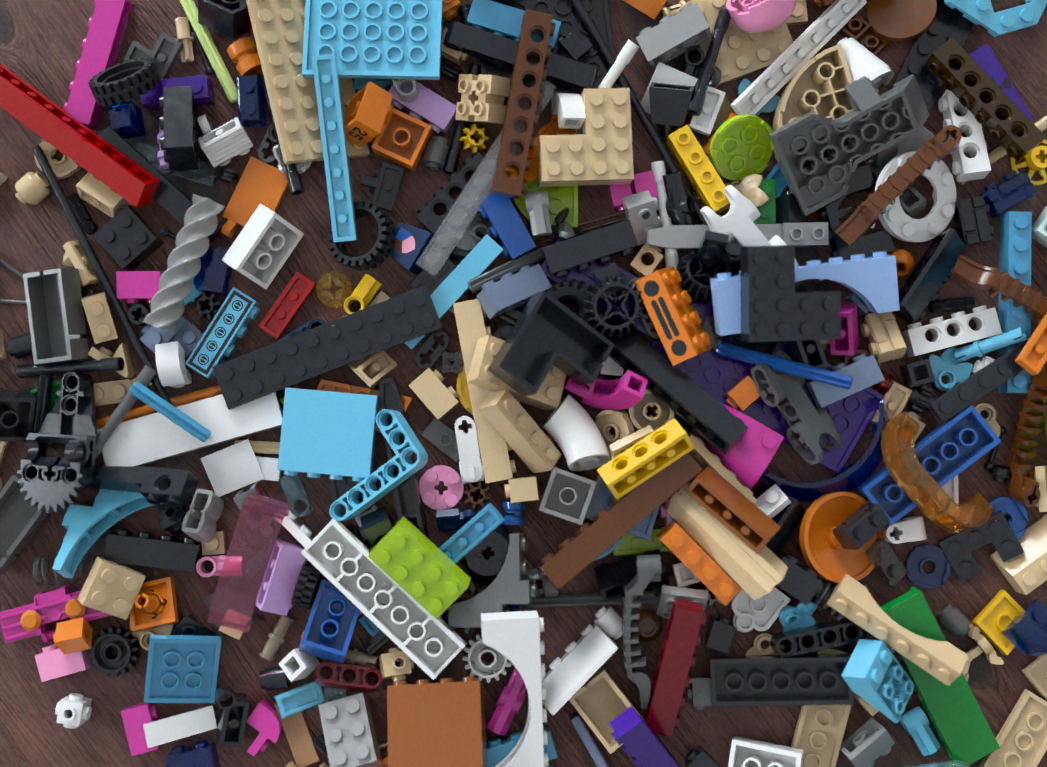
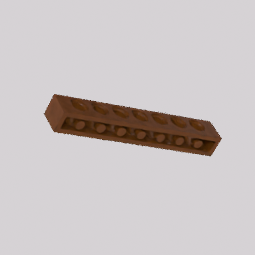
[491,9,556,199]

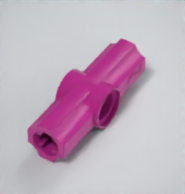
[487,667,527,736]

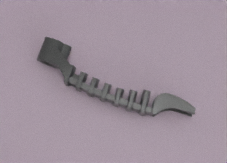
[622,554,661,709]

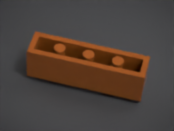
[685,466,781,554]

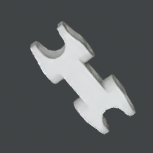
[700,185,799,266]

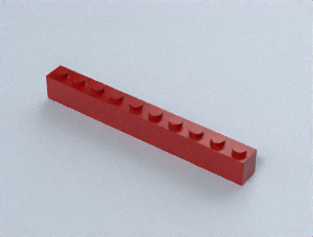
[0,63,160,207]

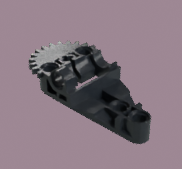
[17,372,96,513]

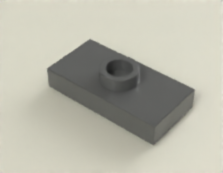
[421,417,459,462]

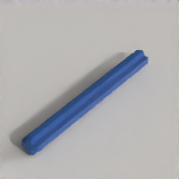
[716,342,853,389]

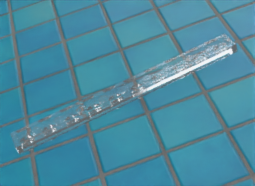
[416,80,557,277]

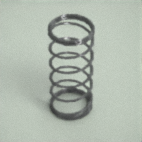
[33,554,104,586]

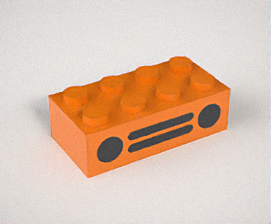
[634,266,712,366]

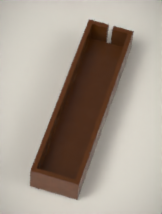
[538,452,703,590]

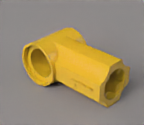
[344,274,382,314]

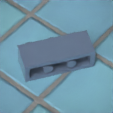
[477,264,552,319]
[806,353,885,408]

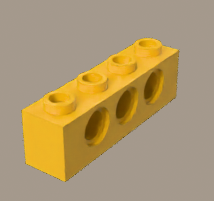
[666,124,730,215]
[597,418,695,500]

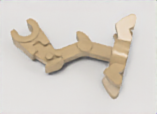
[962,623,1004,682]

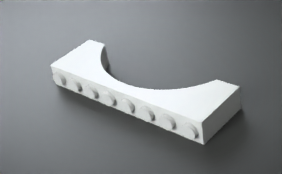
[481,610,548,767]

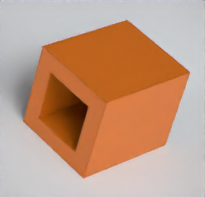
[724,376,760,411]
[53,617,93,655]

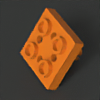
[130,577,179,632]

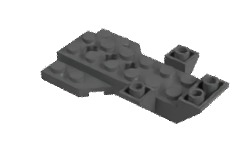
[769,74,929,216]

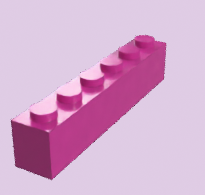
[63,0,133,130]

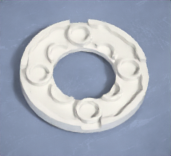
[875,151,956,242]

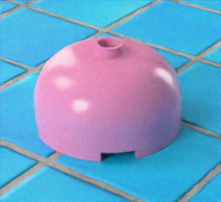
[726,0,797,33]

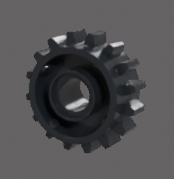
[88,626,141,677]

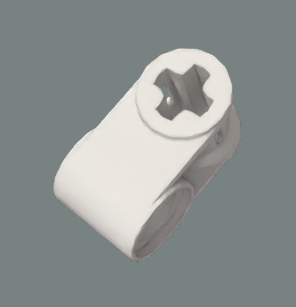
[883,516,927,544]

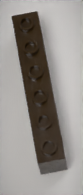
[926,37,1046,162]

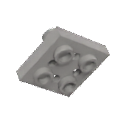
[656,584,708,619]

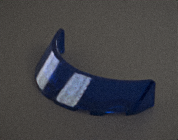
[762,397,889,502]

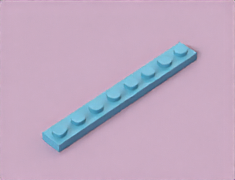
[312,54,358,242]

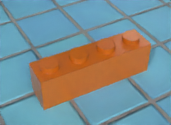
[657,520,742,606]

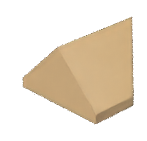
[348,351,398,389]

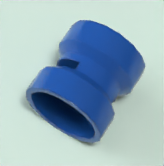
[503,501,526,525]

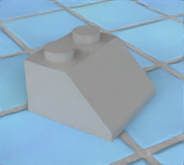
[840,717,895,767]

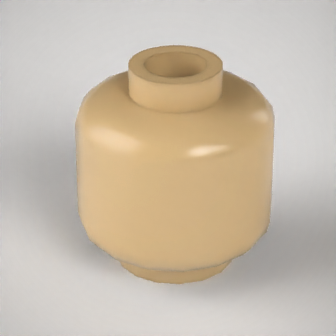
[15,172,50,205]

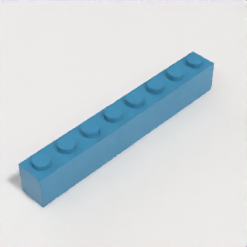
[997,211,1032,394]

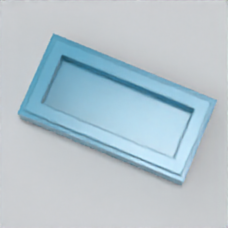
[274,680,326,719]

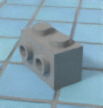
[622,190,663,246]

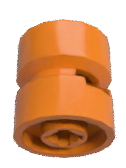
[227,37,263,80]

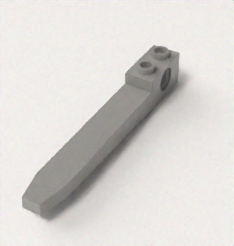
[646,222,829,249]

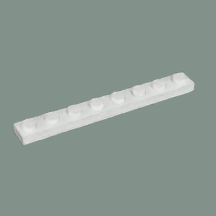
[731,0,867,115]

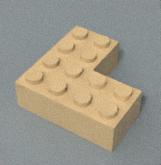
[537,88,634,187]

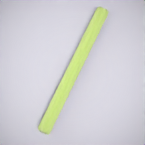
[179,0,241,103]

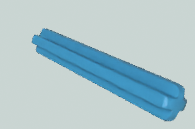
[129,382,211,442]

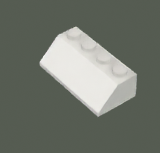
[541,623,618,716]

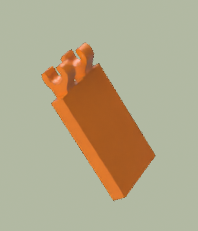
[221,156,289,239]

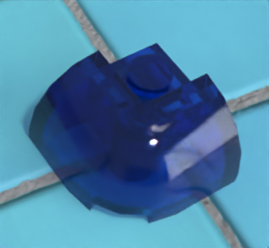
[1002,599,1047,656]

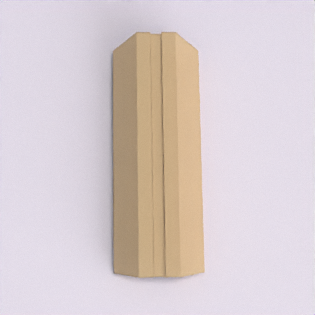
[666,481,788,600]

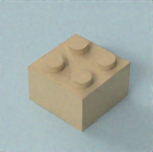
[77,556,146,620]

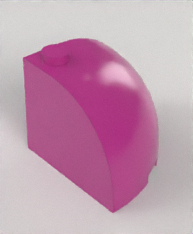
[707,404,784,489]

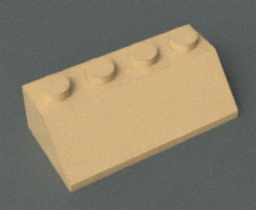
[989,513,1047,595]

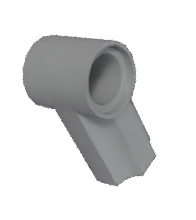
[524,190,552,237]

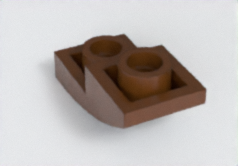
[839,14,888,57]

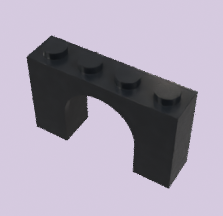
[817,164,895,260]

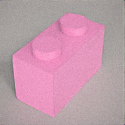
[35,644,93,682]

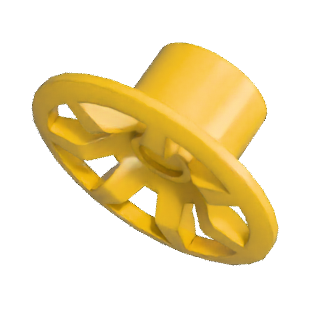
[1010,139,1047,185]

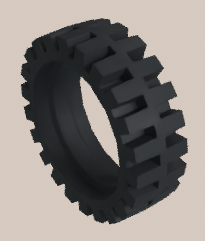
[88,57,161,106]
[327,201,396,271]

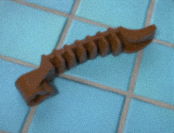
[835,125,962,246]
[952,254,1047,320]
[1006,366,1047,507]

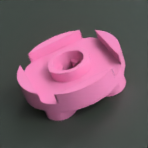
[419,465,464,510]

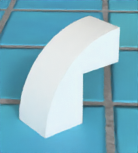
[551,93,586,129]

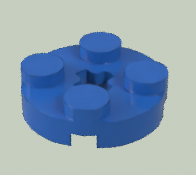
[979,497,1028,539]

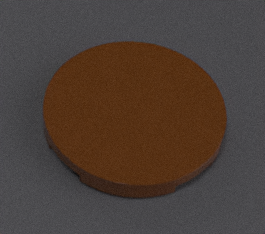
[867,0,937,42]

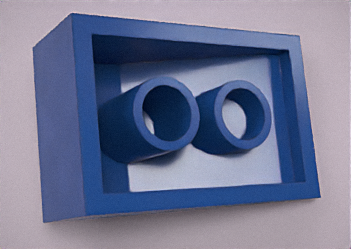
[299,579,360,664]

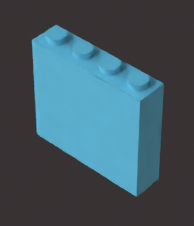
[278,387,379,482]

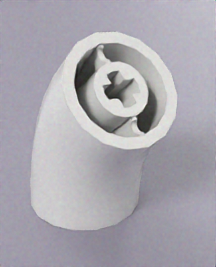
[542,394,611,471]

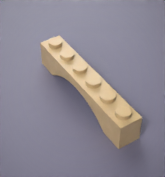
[827,574,968,686]

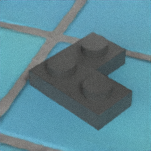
[123,32,184,80]

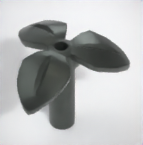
[549,208,586,243]

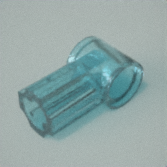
[278,474,314,517]

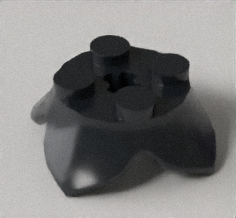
[459,523,510,586]

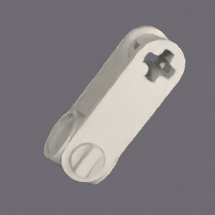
[454,416,485,484]

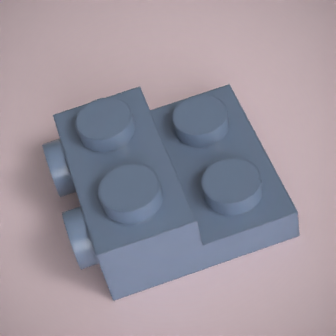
[140,315,203,362]

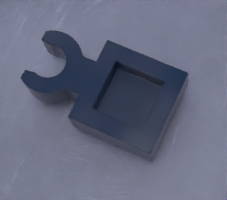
[436,508,475,532]

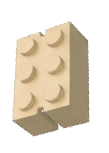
[569,665,646,754]

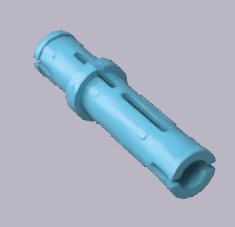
[954,326,1027,363]

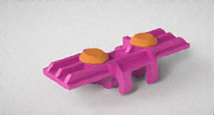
[0,584,111,644]

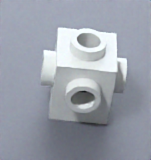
[55,693,92,729]

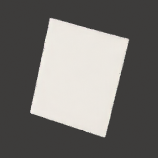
[641,62,698,114]
[200,439,265,497]

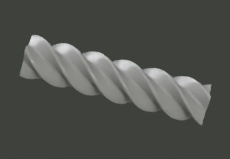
[143,194,225,334]

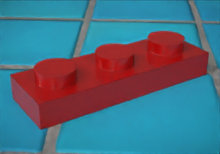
[258,271,317,340]

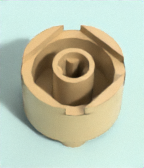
[627,389,675,431]

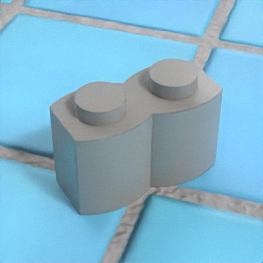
[182,488,224,543]

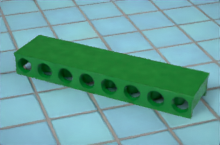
[880,587,1000,767]

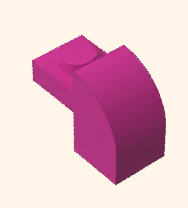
[246,699,283,756]

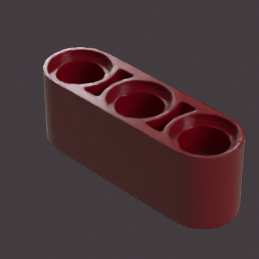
[314,662,383,693]

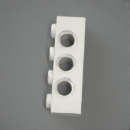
[938,90,991,182]
[901,305,1002,358]

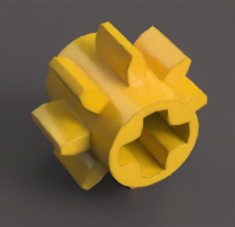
[459,124,489,154]

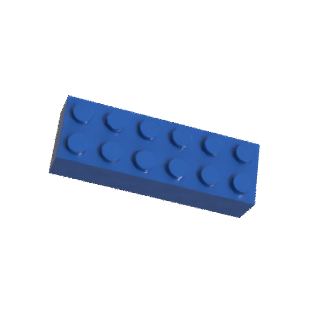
[857,405,1001,526]

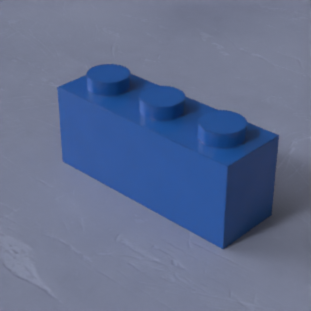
[477,194,536,261]

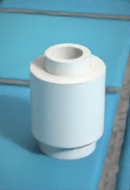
[594,606,624,640]

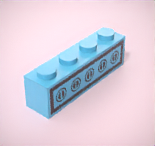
[185,287,261,379]

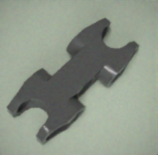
[751,350,841,465]

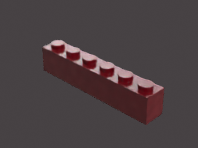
[644,598,706,737]

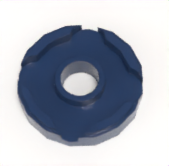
[904,544,951,590]

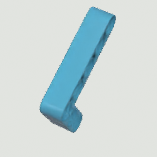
[330,409,428,521]

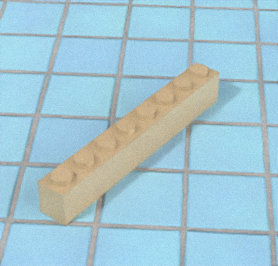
[453,299,517,483]

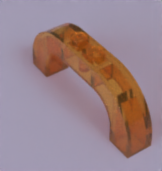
[881,412,994,533]

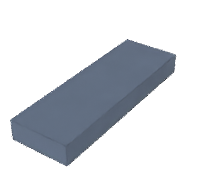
[570,712,609,767]

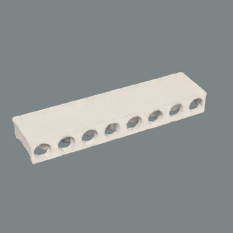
[96,392,283,467]
[301,518,467,680]

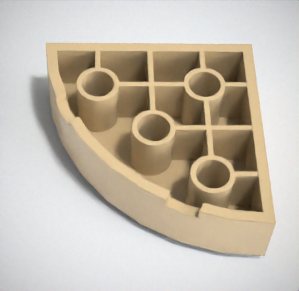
[772,44,855,160]

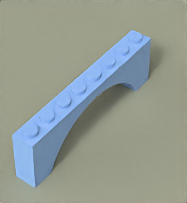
[710,251,900,336]

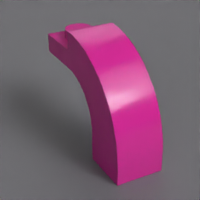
[564,370,648,410]

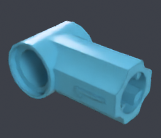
[899,706,941,756]

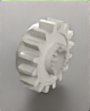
[463,633,511,683]

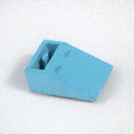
[841,639,915,723]

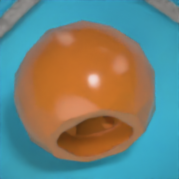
[889,249,915,277]

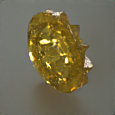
[316,271,352,307]

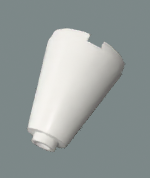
[837,37,894,92]

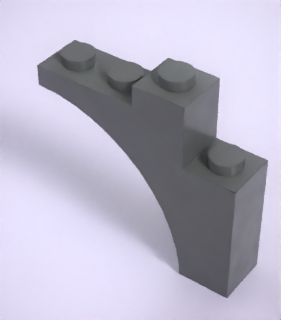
[448,533,538,628]

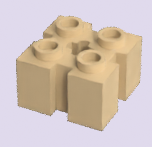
[455,74,511,124]

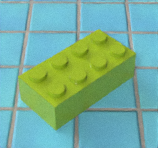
[368,516,471,619]

